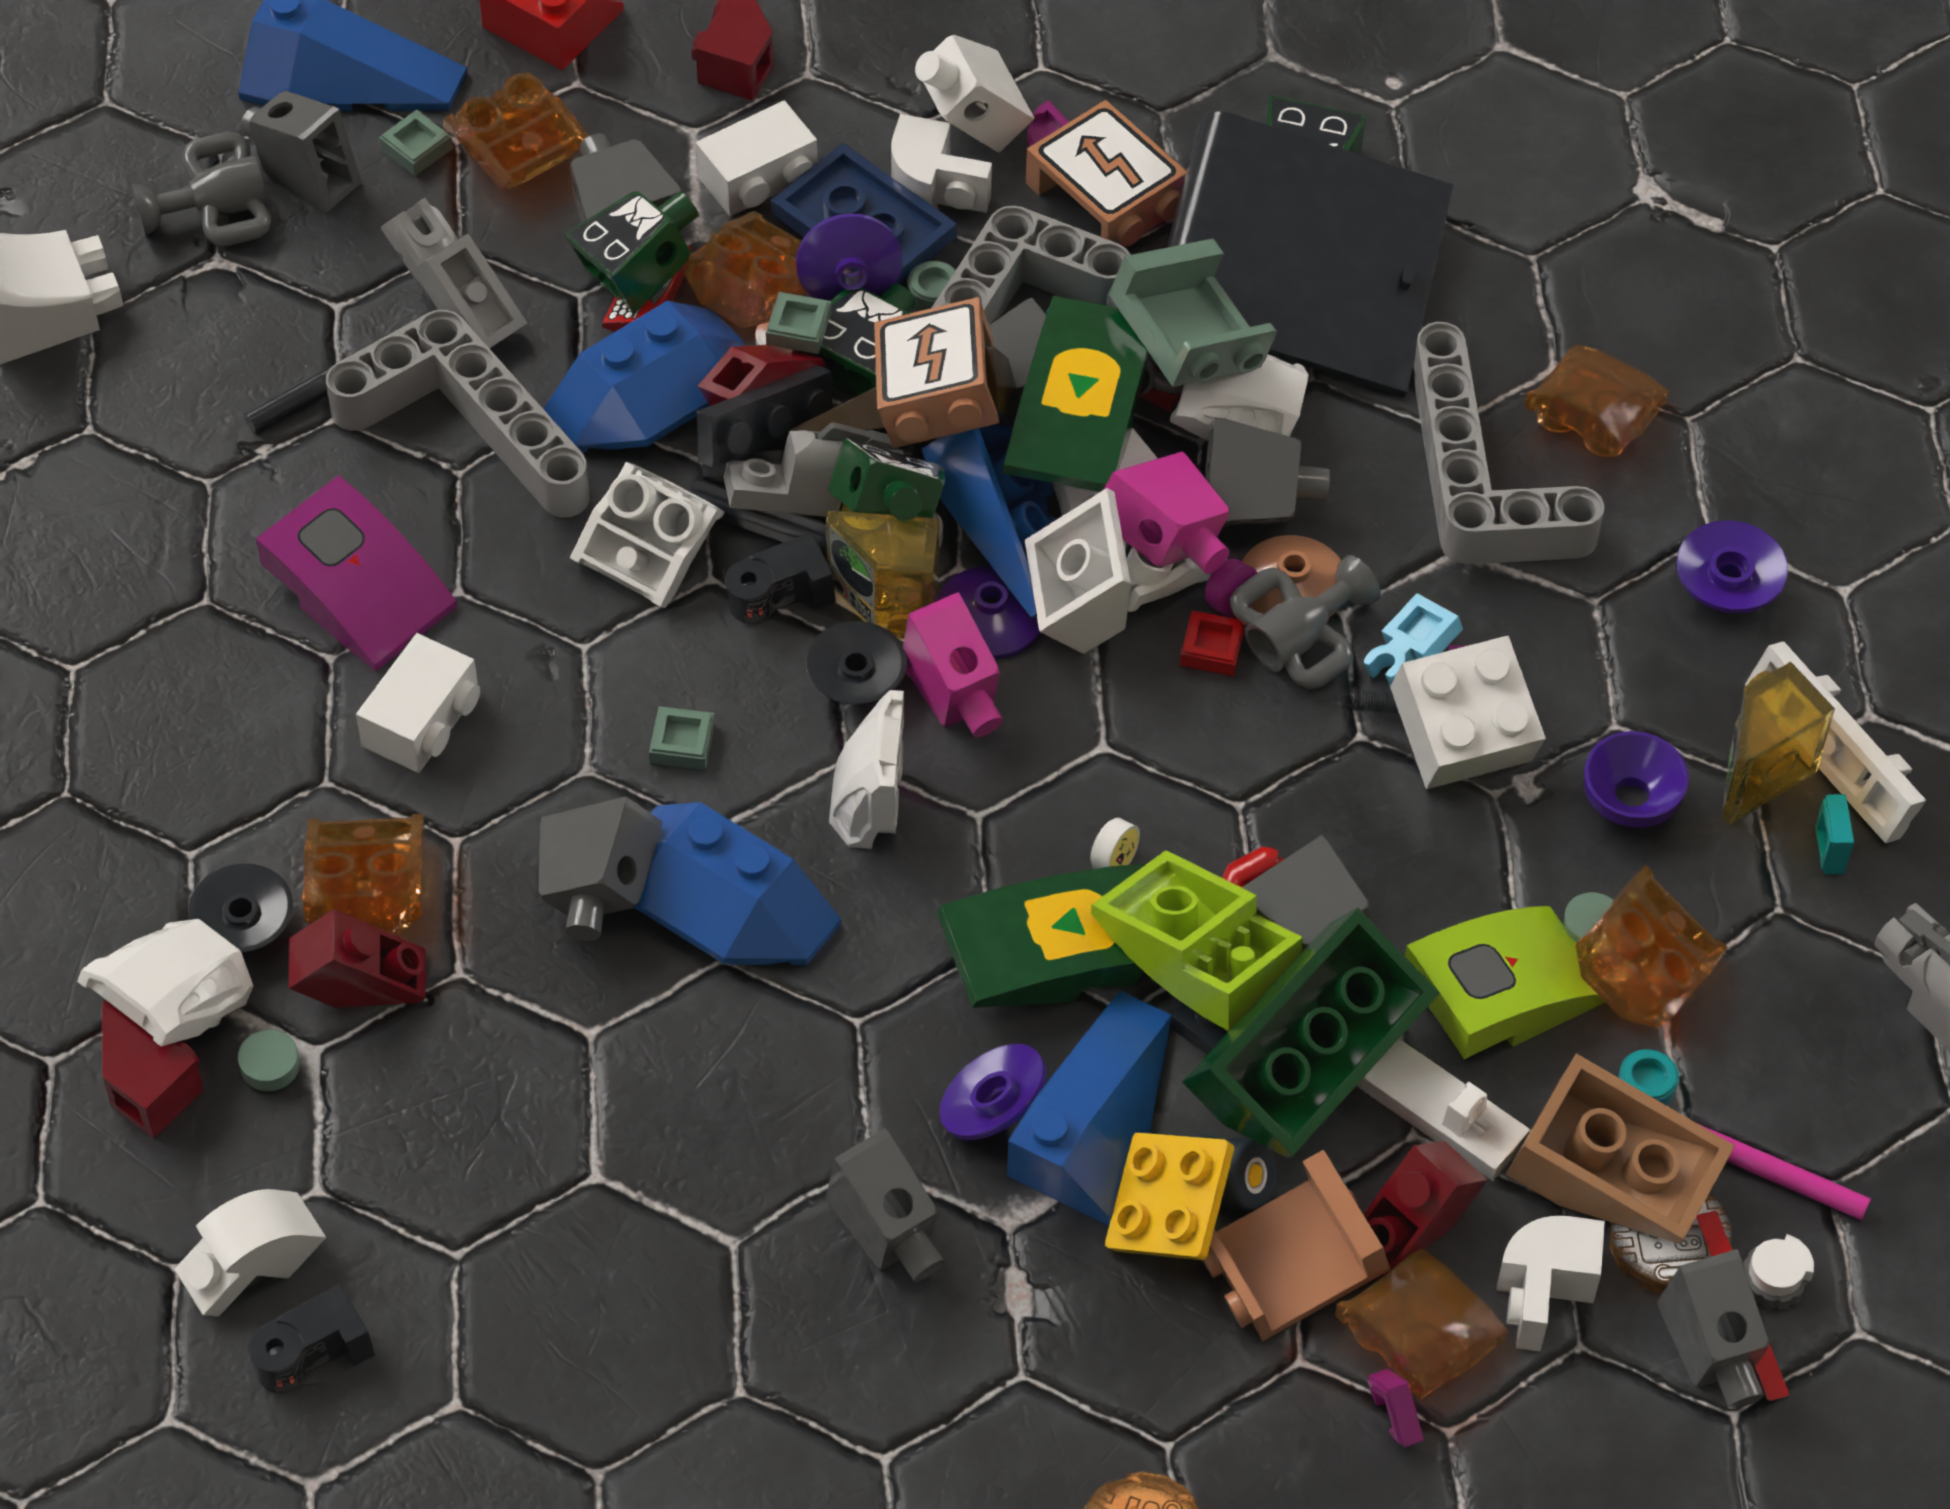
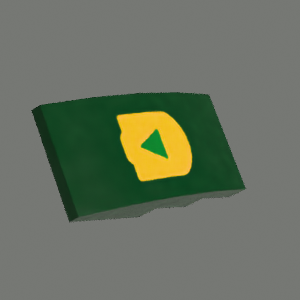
[1003,296,1149,492]
[936,863,1148,1008]

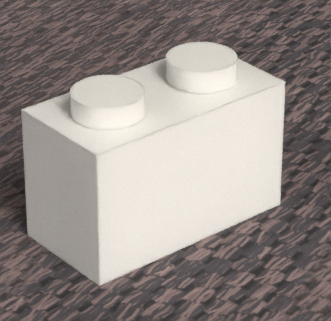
[695,100,818,216]
[356,633,480,773]

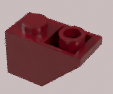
[691,0,774,101]
[698,345,827,406]
[288,909,426,1008]
[101,1000,204,1139]
[1363,1141,1488,1278]

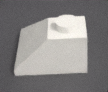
[1025,488,1131,654]

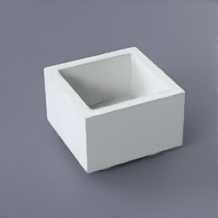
[1390,635,1546,789]

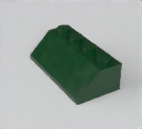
[1182,907,1440,1158]

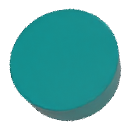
[1618,1049,1679,1106]

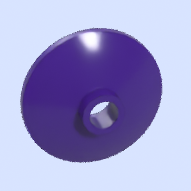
[796,213,902,301]
[1676,520,1788,613]
[937,566,1041,659]
[940,1044,1046,1140]

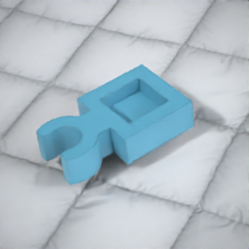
[1364,593,1463,686]

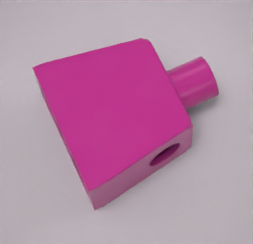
[1105,451,1230,574]
[903,592,1003,738]

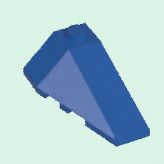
[238,0,468,111]
[921,424,1057,618]
[1007,991,1171,1226]

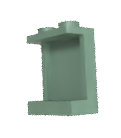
[1109,239,1277,387]

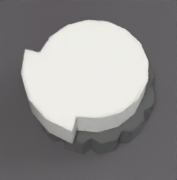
[1743,1234,1814,1310]

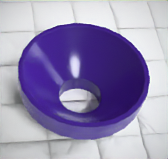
[1584,731,1689,828]

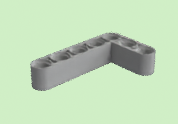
[932,206,1131,325]
[326,309,590,518]
[1413,322,1604,564]

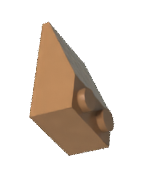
[1506,1053,1735,1244]

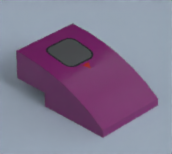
[256,475,457,672]

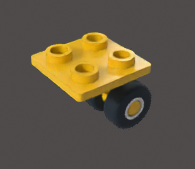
[1105,1133,1276,1260]

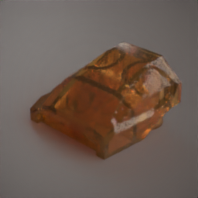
[443,72,589,191]
[684,211,806,328]
[1524,344,1670,457]
[303,814,425,935]
[1575,865,1728,1028]
[1335,1249,1508,1400]

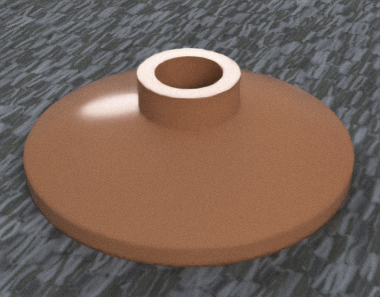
[1242,535,1341,618]

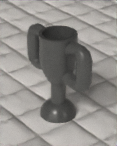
[131,131,272,247]
[1229,555,1381,690]

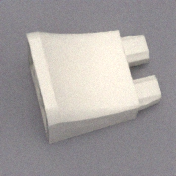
[0,230,123,364]

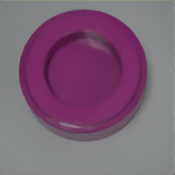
[1205,559,1258,618]

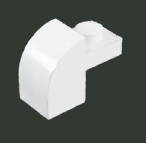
[891,114,992,213]
[175,1189,326,1317]
[1496,1216,1605,1351]

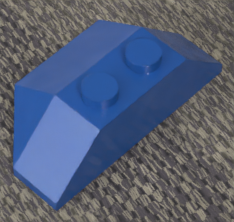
[543,301,744,452]
[634,802,841,965]

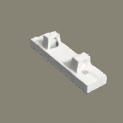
[1745,641,1926,844]
[1356,1039,1530,1181]

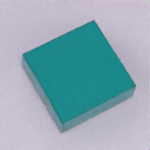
[1815,794,1854,874]

